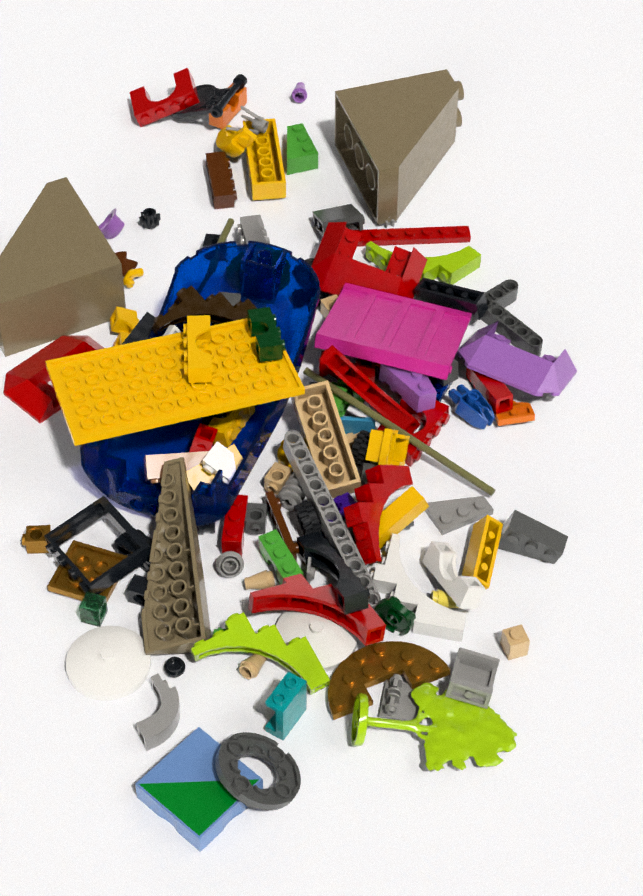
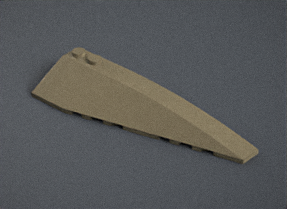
[141,457,212,655]

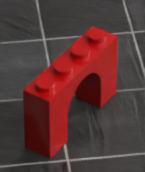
[129,68,200,127]
[377,399,450,467]

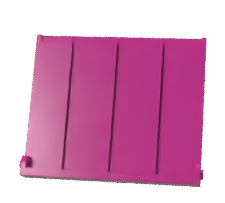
[314,283,472,380]

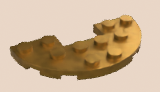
[328,641,450,720]

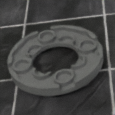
[215,732,301,811]

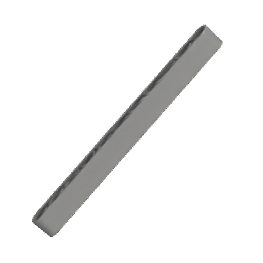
[283,430,381,613]

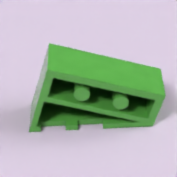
[287,123,318,175]

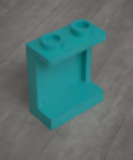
[265,672,307,741]

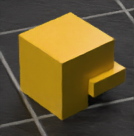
[365,428,410,466]

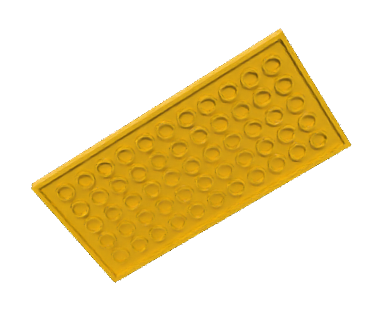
[45,318,305,446]

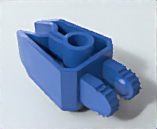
[448,384,495,429]

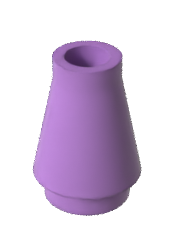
[292,82,307,103]

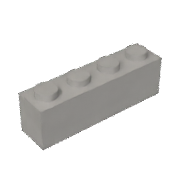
[237,214,273,276]

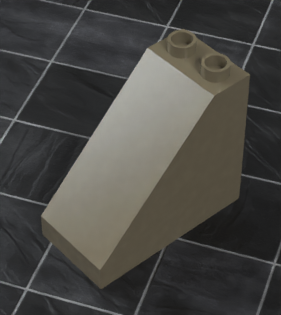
[335,69,464,225]
[0,177,126,357]

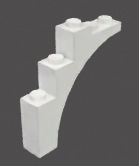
[370,534,467,642]

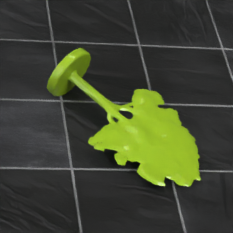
[351,683,517,771]

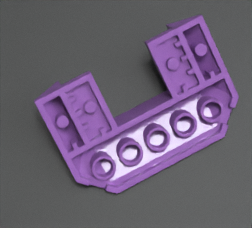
[457,322,577,396]

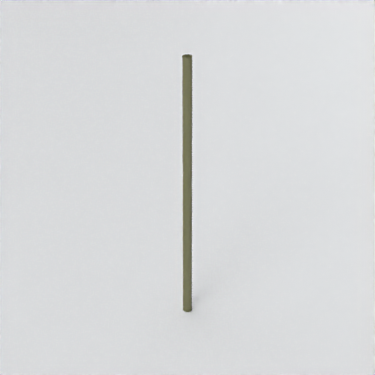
[303,367,496,496]

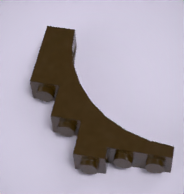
[151,285,257,334]

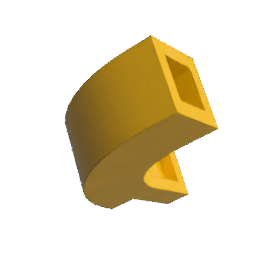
[216,124,257,158]

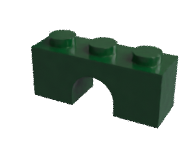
[247,307,285,362]

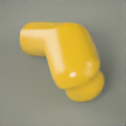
[123,268,144,288]

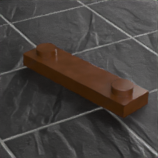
[265,491,299,562]

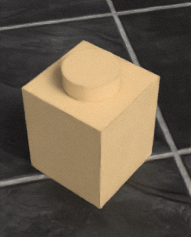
[500,624,530,661]

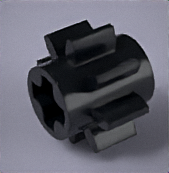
[139,208,161,229]

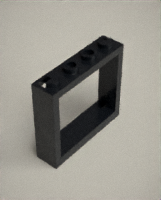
[44,496,151,598]

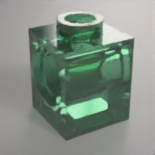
[79,592,108,627]

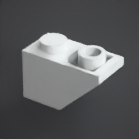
[201,441,238,487]

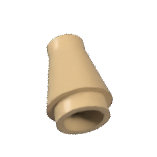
[244,570,275,590]
[239,654,268,680]

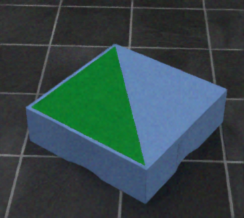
[135,727,263,852]

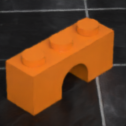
[209,83,247,129]

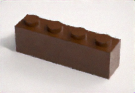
[205,151,237,209]

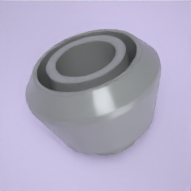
[216,551,244,578]

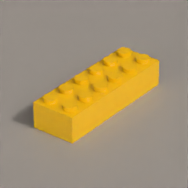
[243,118,286,200]

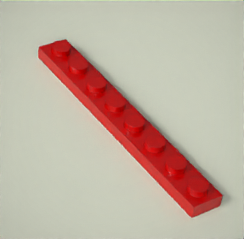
[354,226,471,247]

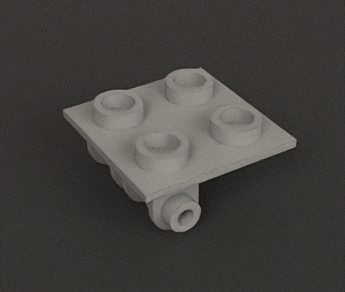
[379,674,424,723]

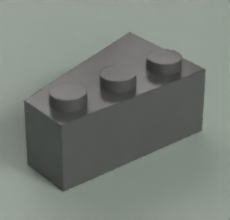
[498,510,568,564]

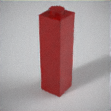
[466,367,513,414]

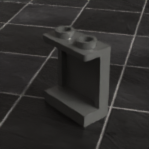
[312,204,365,237]

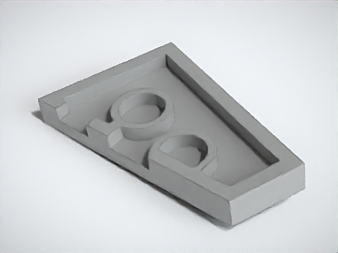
[425,496,494,535]

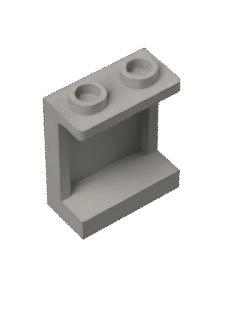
[446,647,500,709]

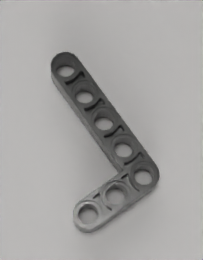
[481,279,543,357]

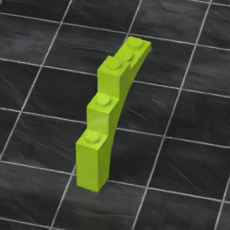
[365,241,481,285]
[191,612,330,695]

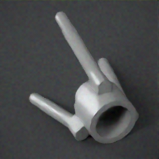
[226,106,269,135]

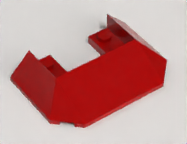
[310,222,427,299]
[3,335,104,424]

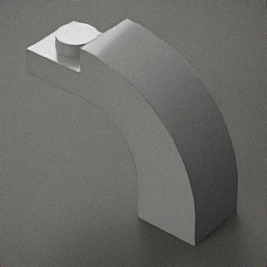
[136,673,180,751]

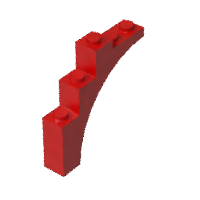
[319,345,421,434]
[343,465,413,566]
[248,574,386,646]

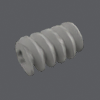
[277,471,309,511]

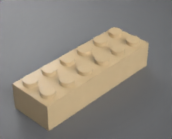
[291,380,361,498]

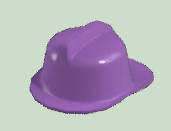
[98,208,125,239]

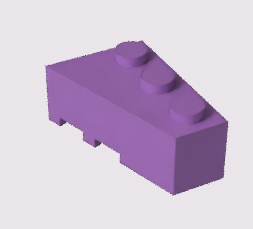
[379,364,437,413]

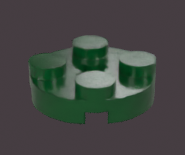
[374,596,416,635]

